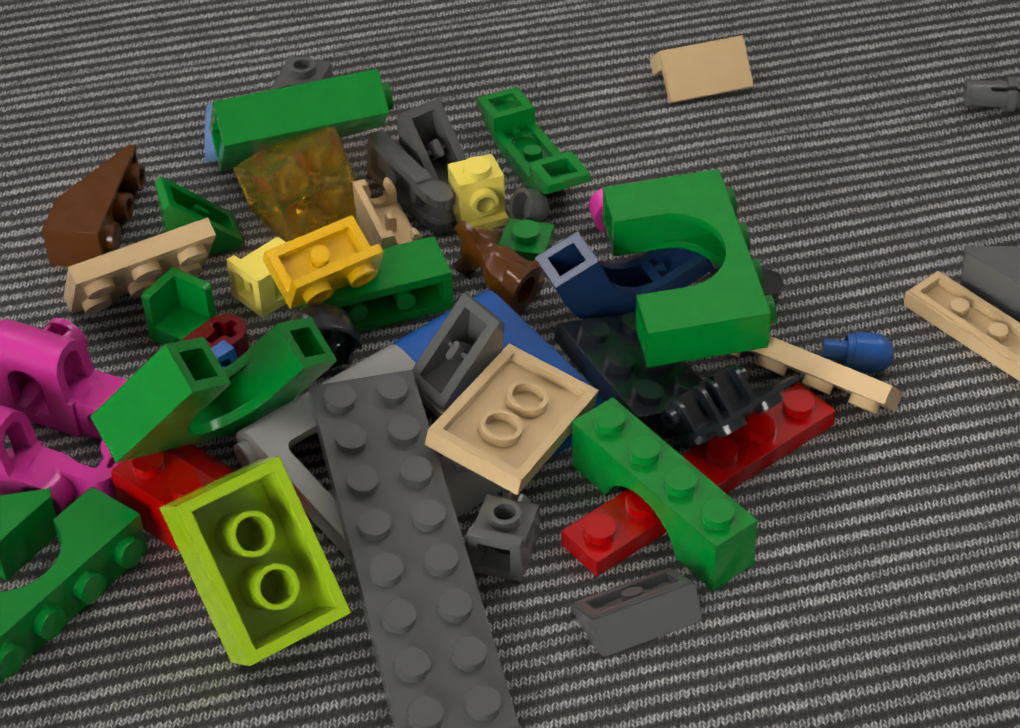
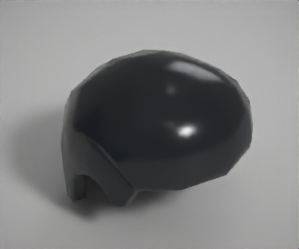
[290,303,362,370]

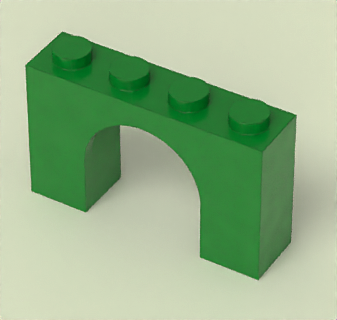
[603,169,777,368]
[90,317,337,463]

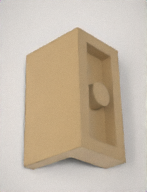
[650,35,754,104]

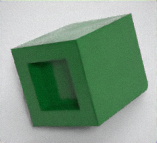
[141,267,217,345]

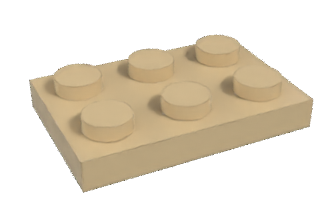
[63,217,216,314]
[425,344,599,495]

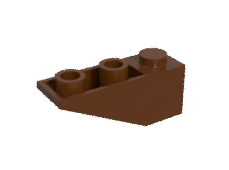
[42,144,146,267]

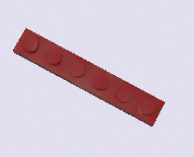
[561,382,836,577]

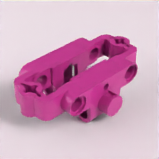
[0,318,127,515]

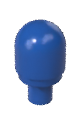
[821,331,894,373]

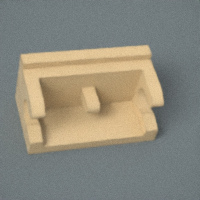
[352,177,423,249]

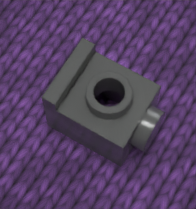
[466,491,540,582]

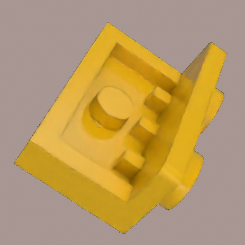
[263,215,385,310]

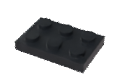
[554,312,703,430]

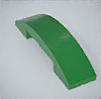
[476,87,591,194]

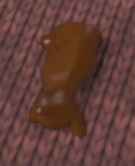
[453,221,545,314]

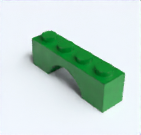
[572,397,758,591]
[0,486,148,683]

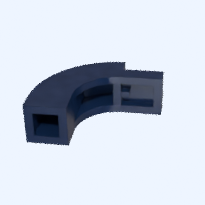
[535,231,714,319]

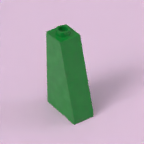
[209,69,393,171]

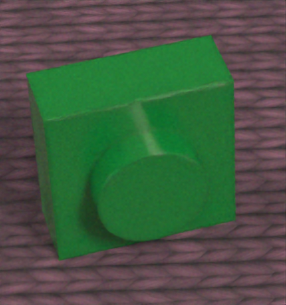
[499,218,555,261]

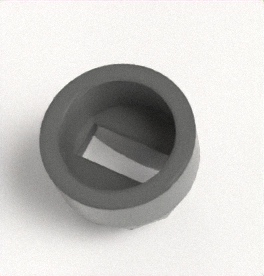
[509,187,550,222]

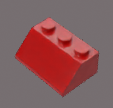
[110,445,311,553]

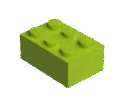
[160,456,351,666]

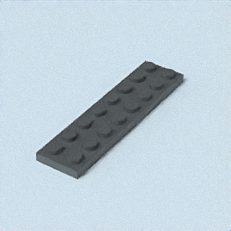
[309,370,519,728]

